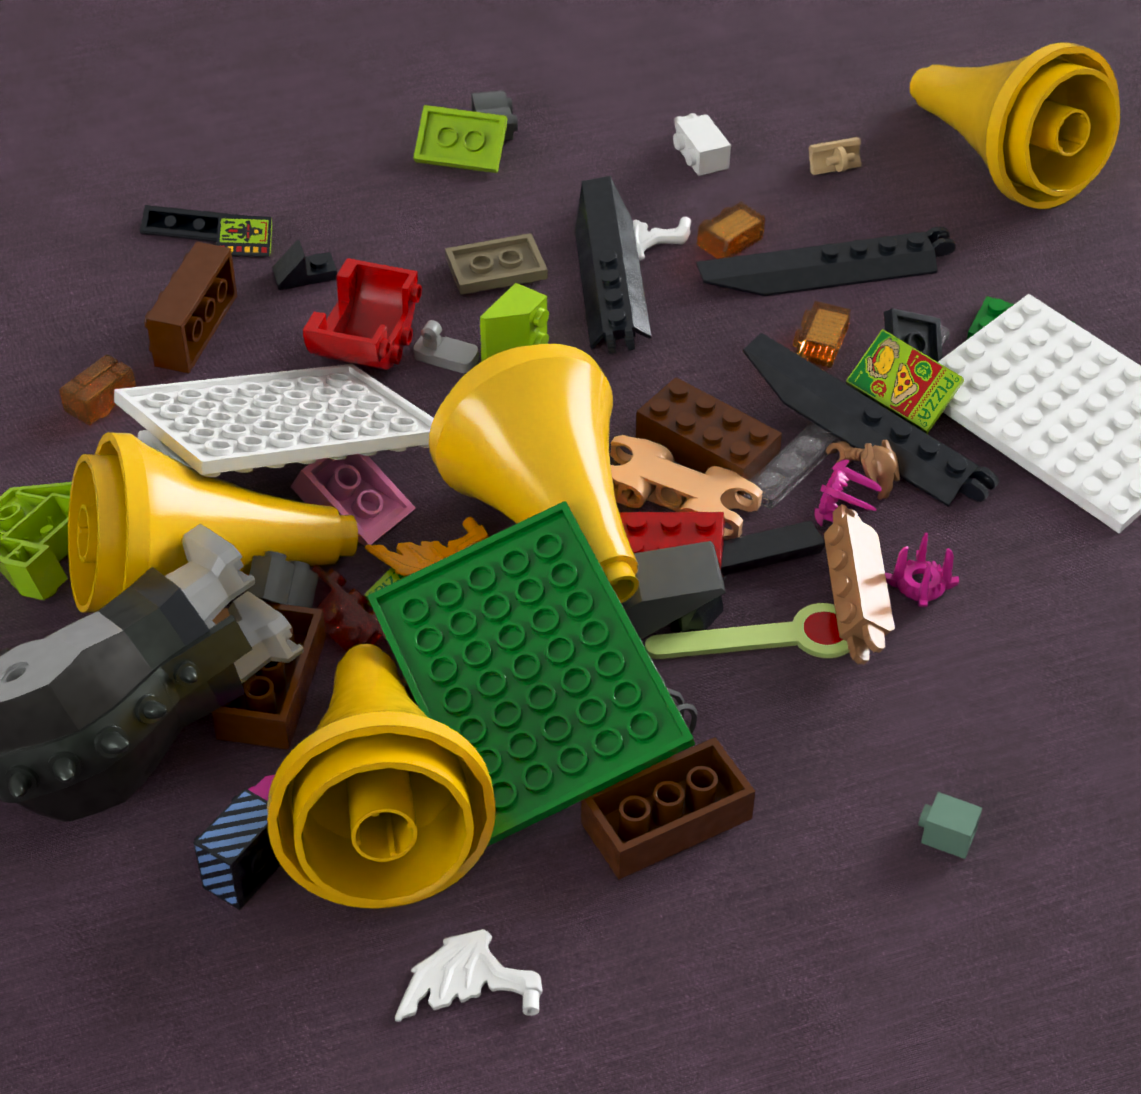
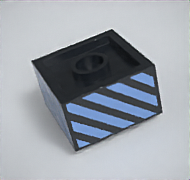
[193,788,280,910]

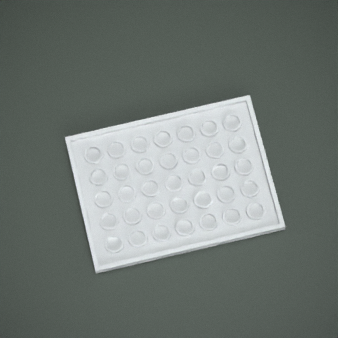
[938,294,1141,533]
[114,364,434,477]

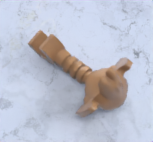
[826,440,900,500]

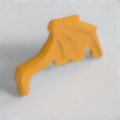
[365,517,489,576]

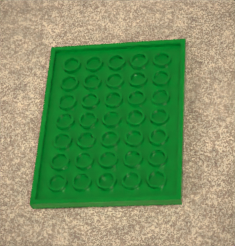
[367,501,695,847]

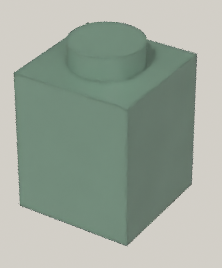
[918,792,983,859]

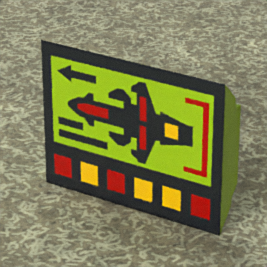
[217,215,272,256]

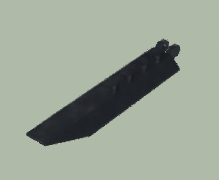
[575,176,652,354]
[696,226,956,296]
[743,333,999,507]

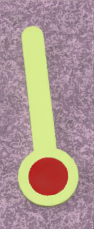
[645,603,850,659]

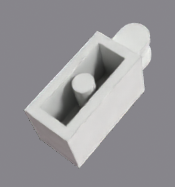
[673,113,731,176]

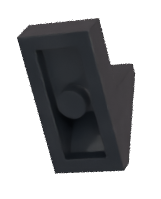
[272,240,337,290]

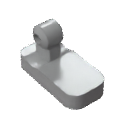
[413,320,479,373]

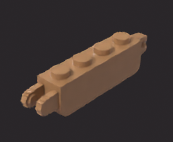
[824,504,895,665]

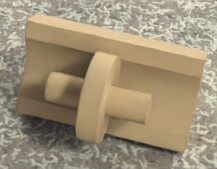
[809,137,861,175]

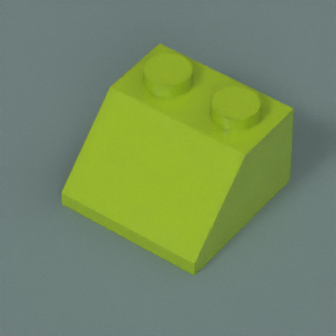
[480,283,549,362]

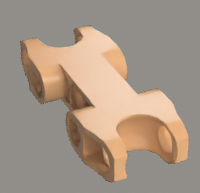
[610,435,763,540]

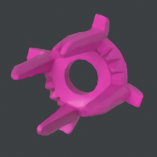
[814,460,882,527]
[885,532,959,607]

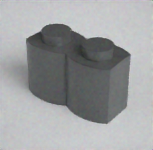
[471,90,518,140]
[246,551,319,608]

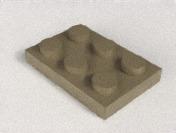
[445,233,548,295]

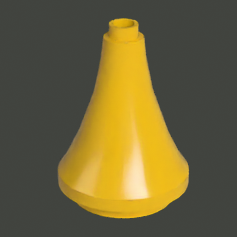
[910,42,1120,209]
[429,344,639,603]
[68,432,358,613]
[267,644,496,909]

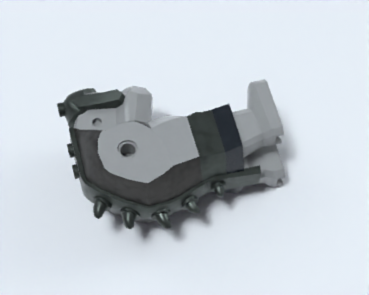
[0,523,304,822]

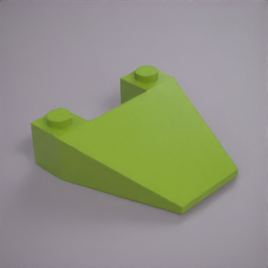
[0,482,72,600]

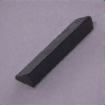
[140,205,247,242]
[721,521,825,576]

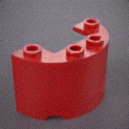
[303,258,422,370]

